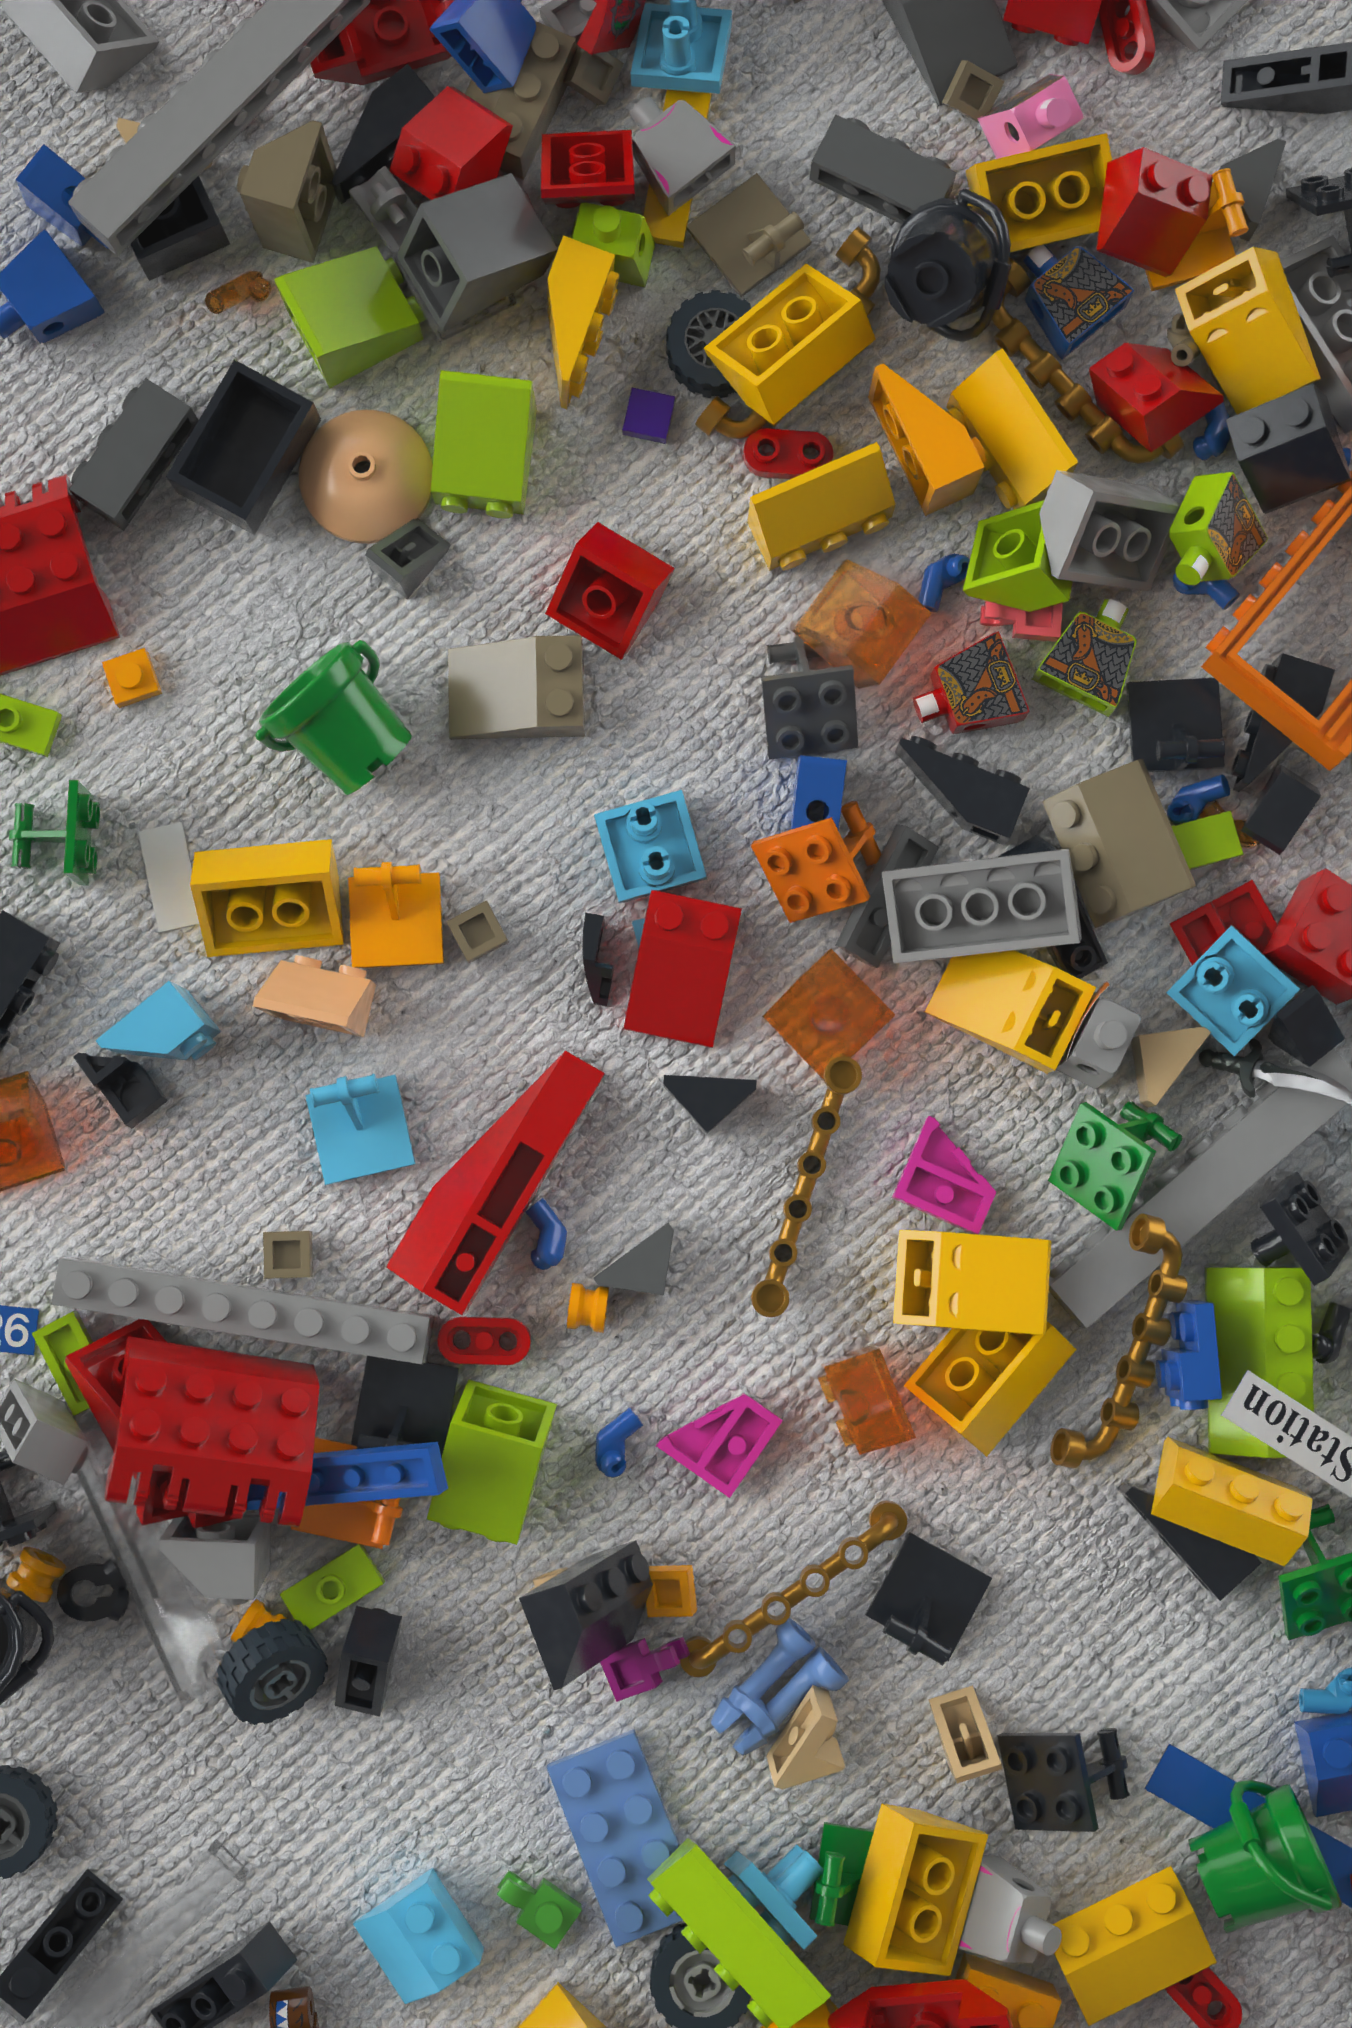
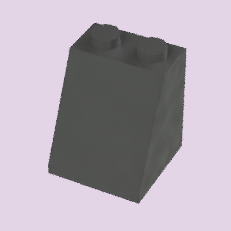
[397,173,558,331]

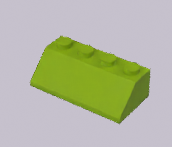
[1205,1267,1314,1458]
[647,1838,832,2028]

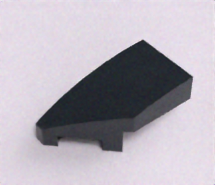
[582,912,614,1007]
[73,1053,168,1129]

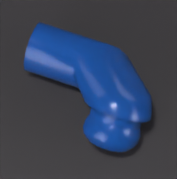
[1193,402,1231,460]
[1173,573,1240,610]
[1167,774,1230,825]
[525,1198,567,1270]
[595,1407,643,1478]

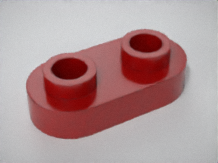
[1099,0,1155,75]
[743,428,833,479]
[437,1316,532,1365]
[1165,1967,1242,2028]

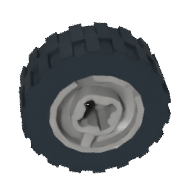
[650,1924,751,2028]

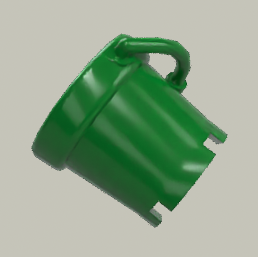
[255,640,412,795]
[1188,1779,1342,1934]

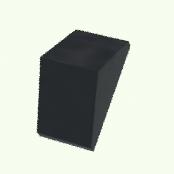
[1241,764,1321,855]
[1268,985,1345,1067]
[663,1075,757,1135]

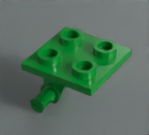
[9,780,100,886]
[1048,1101,1182,1231]
[1278,1504,1352,1640]
[809,1822,874,1926]

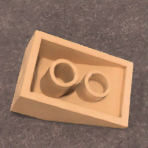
[253,955,376,1037]

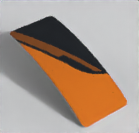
[1064,982,1110,1062]

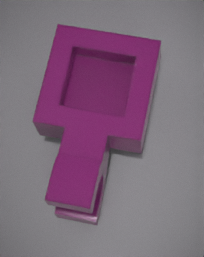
[600,1637,690,1702]

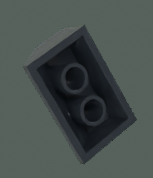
[519,1540,653,1690]

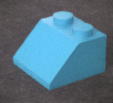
[95,981,221,1060]
[353,1868,484,2004]

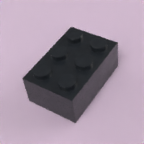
[166,359,321,535]

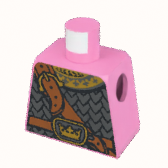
[977,74,1084,159]

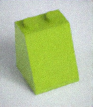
[274,246,425,389]
[431,370,537,519]
[427,1379,557,1545]

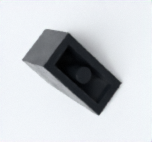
[335,1606,402,1717]

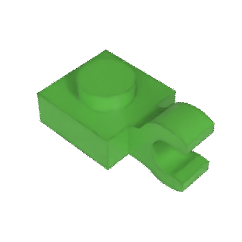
[497,1870,582,1950]

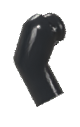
[1312,1301,1352,1364]

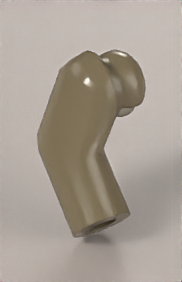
[1167,314,1201,367]

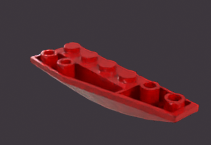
[386,1051,605,1315]

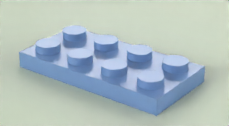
[547,1729,683,1947]

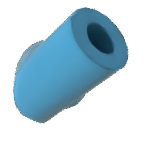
[1299,1667,1352,1715]

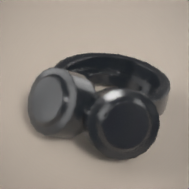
[57,1559,130,1622]

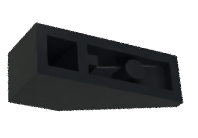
[1221,42,1352,114]
[1117,1482,1262,1601]

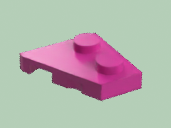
[891,1116,996,1234]
[656,1393,783,1498]

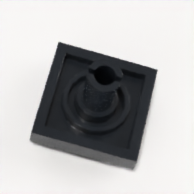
[1251,1172,1350,1286]

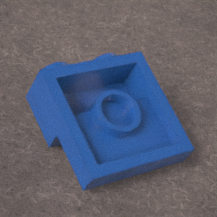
[1156,1300,1222,1410]

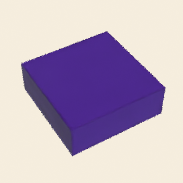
[622,387,676,444]

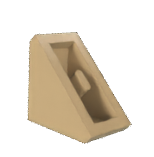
[1131,1027,1211,1108]
[928,1685,1002,1783]

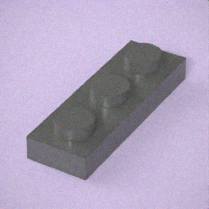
[835,824,939,968]

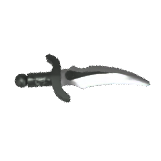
[1199,1038,1352,1105]

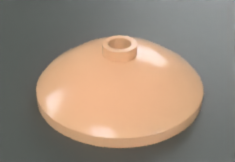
[299,410,433,544]

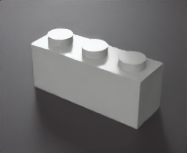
[0,1379,89,1485]

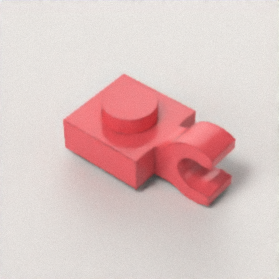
[980,601,1063,642]

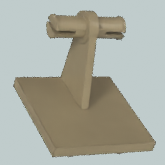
[687,173,812,297]

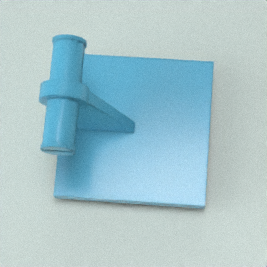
[305,1074,416,1185]

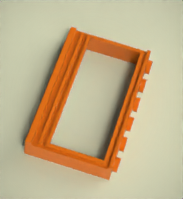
[1201,470,1352,771]

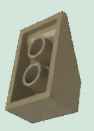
[448,635,585,740]

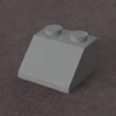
[159,1514,271,1605]

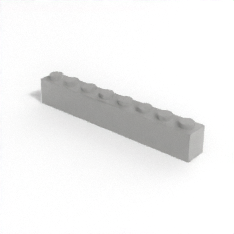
[68,0,370,257]
[1049,1048,1352,1329]
[51,1257,435,1364]

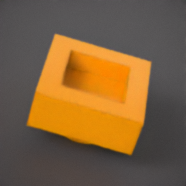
[102,648,162,708]
[646,1565,697,1617]

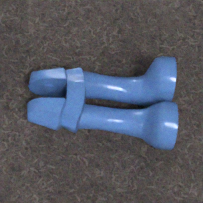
[711,1618,849,1756]

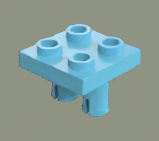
[630,0,732,94]
[594,790,707,904]
[1166,925,1301,1056]
[724,1844,823,1950]

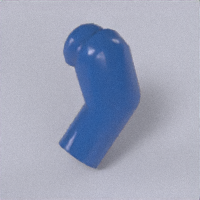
[917,553,970,612]

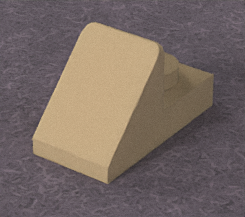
[766,1685,845,1790]

